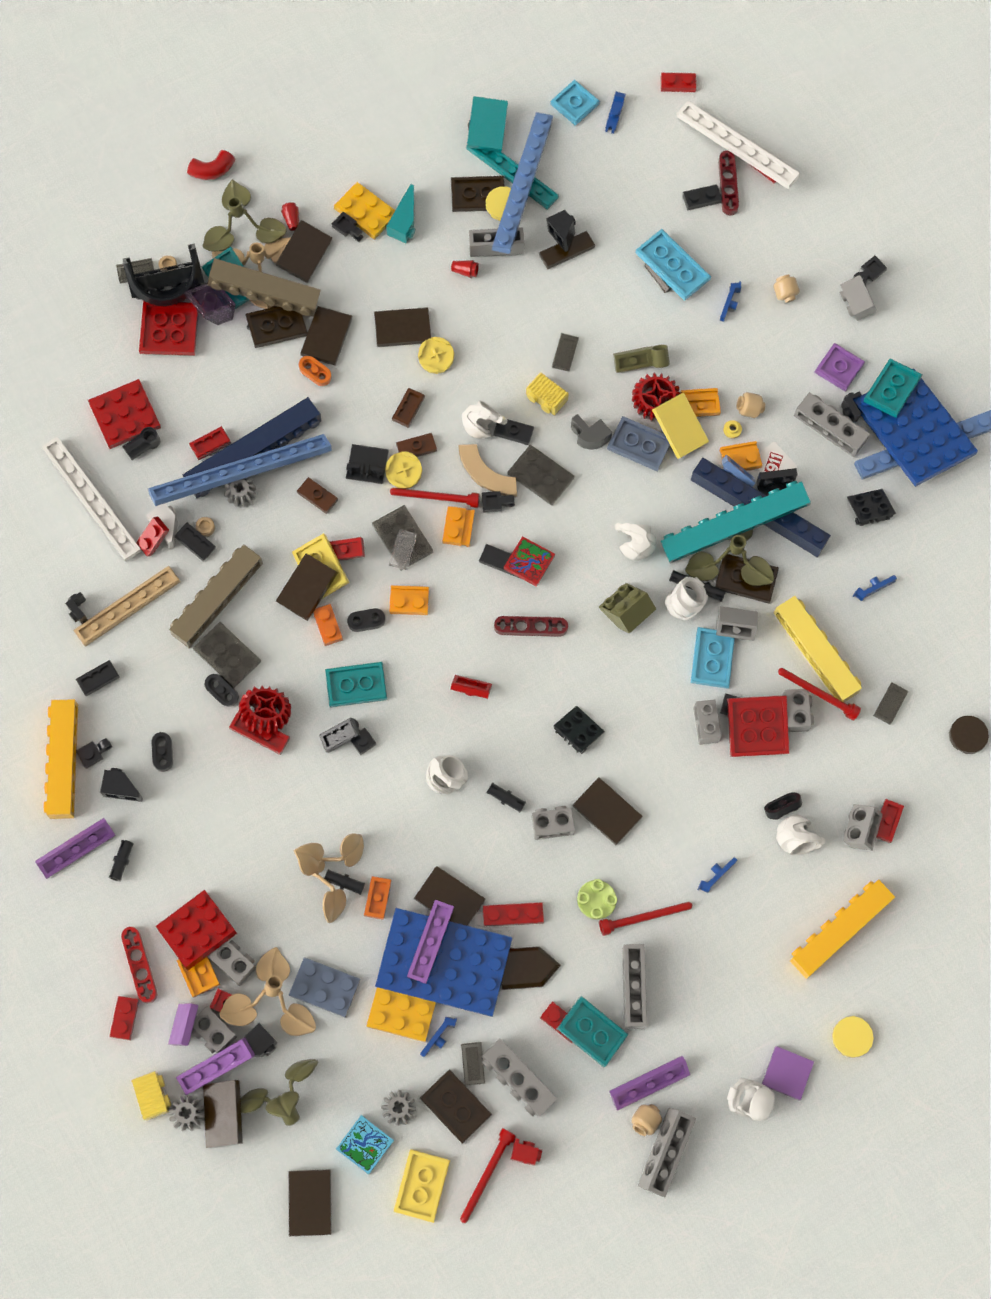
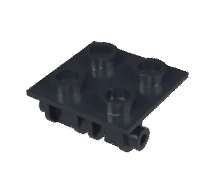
[346,444,389,484]
[847,489,896,526]
[553,706,605,754]

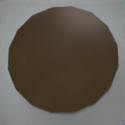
[949,716,989,754]

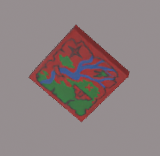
[504,536,555,587]

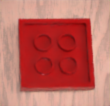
[139,301,199,356]
[88,379,161,449]
[727,695,789,757]
[156,890,237,971]

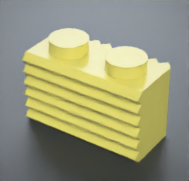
[526,372,569,416]
[132,1071,172,1121]

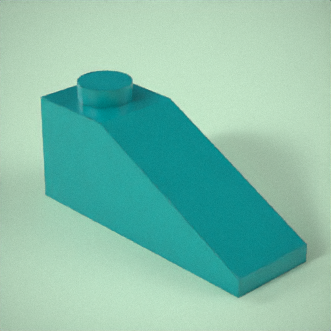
[386,184,415,244]

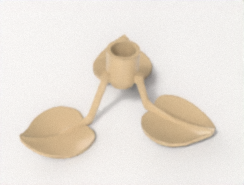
[212,238,290,309]
[294,833,364,923]
[220,947,316,1036]

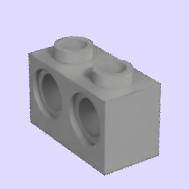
[782,689,814,732]
[694,699,721,745]
[843,804,883,851]
[532,806,575,840]
[208,940,256,986]
[192,1006,237,1054]

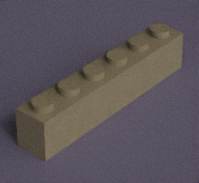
[207,258,321,317]
[169,544,263,648]

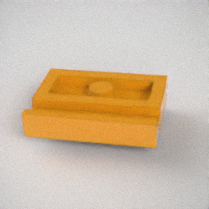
[681,388,721,417]
[720,441,762,471]
[442,506,475,547]
[389,585,429,615]
[176,956,220,998]

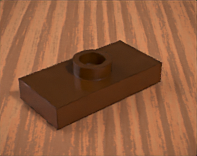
[392,388,425,428]
[396,433,437,457]
[297,477,338,514]

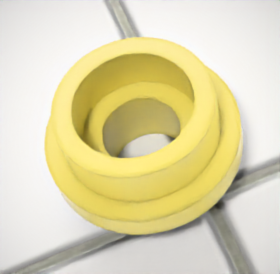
[723,420,742,438]

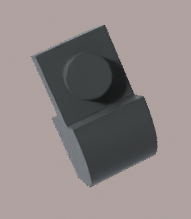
[571,414,612,450]

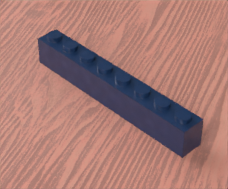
[182,397,322,499]
[690,457,831,558]

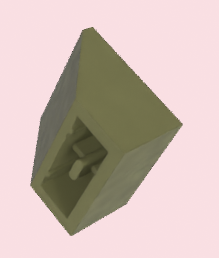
[599,583,656,633]

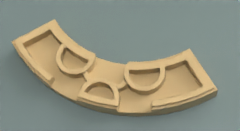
[458,444,517,497]

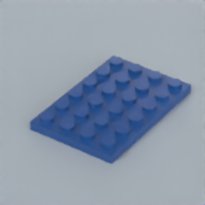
[854,368,978,487]
[375,908,512,1017]

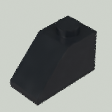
[546,210,576,252]
[100,768,143,802]
[245,1023,277,1057]

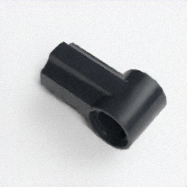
[122,427,160,460]

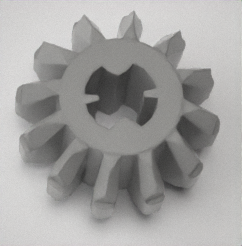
[224,478,256,507]
[381,1090,416,1126]
[169,1095,204,1132]

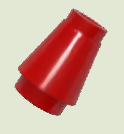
[281,202,299,231]
[451,260,479,278]

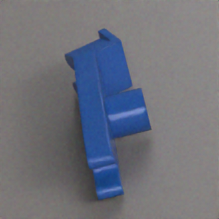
[605,91,626,134]
[720,281,741,322]
[853,575,897,601]
[697,857,738,893]
[420,1017,457,1057]

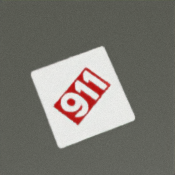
[758,442,797,472]

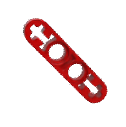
[121,927,157,1004]

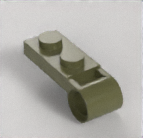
[613,345,670,373]

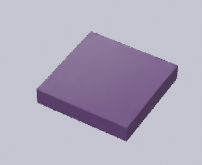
[814,343,865,391]
[168,1003,198,1046]
[762,1046,814,1101]

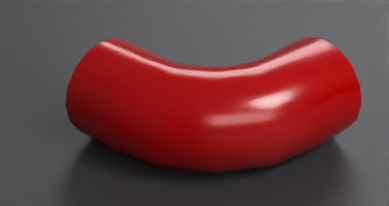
[187,150,235,180]

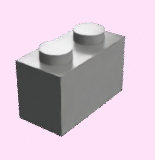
[840,275,877,321]
[716,606,758,641]

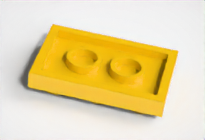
[334,182,395,240]
[367,987,436,1042]

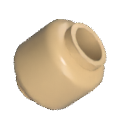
[773,274,800,303]
[736,392,765,418]
[631,1104,662,1136]

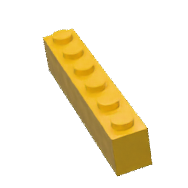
[44,699,78,819]
[790,879,895,979]

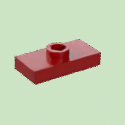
[189,426,231,461]
[450,675,492,699]

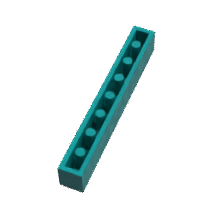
[661,481,811,564]

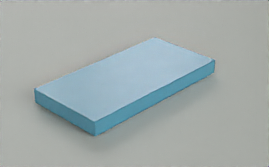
[635,229,711,301]

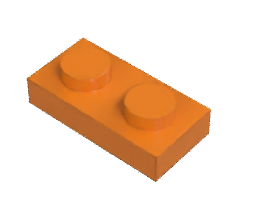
[313,604,343,646]
[364,876,391,920]

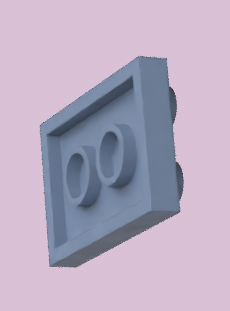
[607,416,670,472]
[289,957,360,1018]

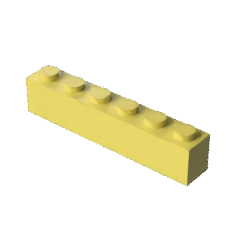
[774,596,862,702]

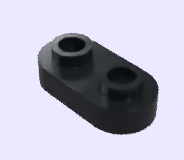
[347,608,385,632]
[204,674,239,707]
[151,732,173,772]
[764,792,802,820]

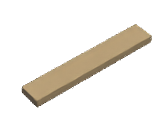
[73,566,180,647]

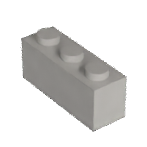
[469,227,524,257]

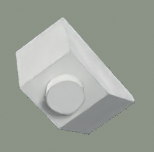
[146,503,178,549]

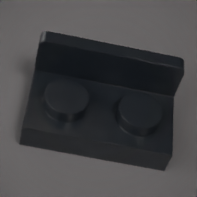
[756,468,797,496]

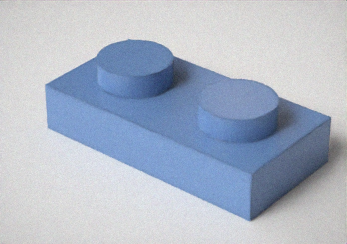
[722,454,755,487]

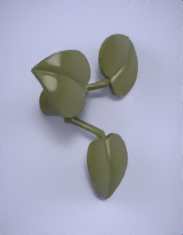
[202,179,287,252]
[685,529,774,586]
[240,1059,318,1126]

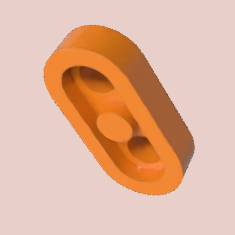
[299,356,331,386]

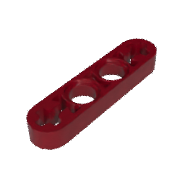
[718,150,739,216]
[494,616,568,637]

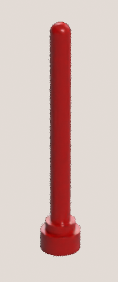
[390,488,480,508]
[778,668,861,721]
[599,902,693,936]
[460,1128,516,1223]

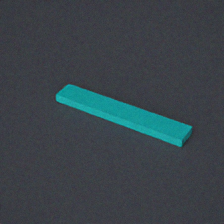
[466,146,559,210]

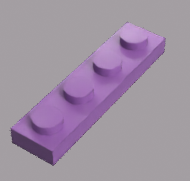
[35,818,115,879]
[407,900,454,984]
[176,1037,255,1095]
[609,1056,690,1111]

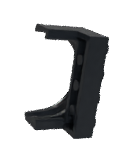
[123,243,204,306]

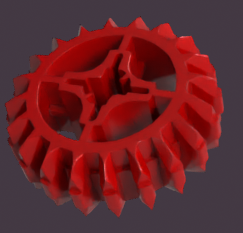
[632,372,681,421]
[238,685,291,735]

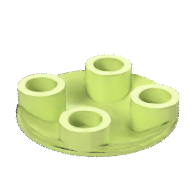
[577,879,617,919]

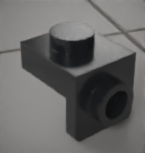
[841,391,862,423]
[65,592,88,624]

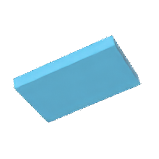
[690,627,735,689]

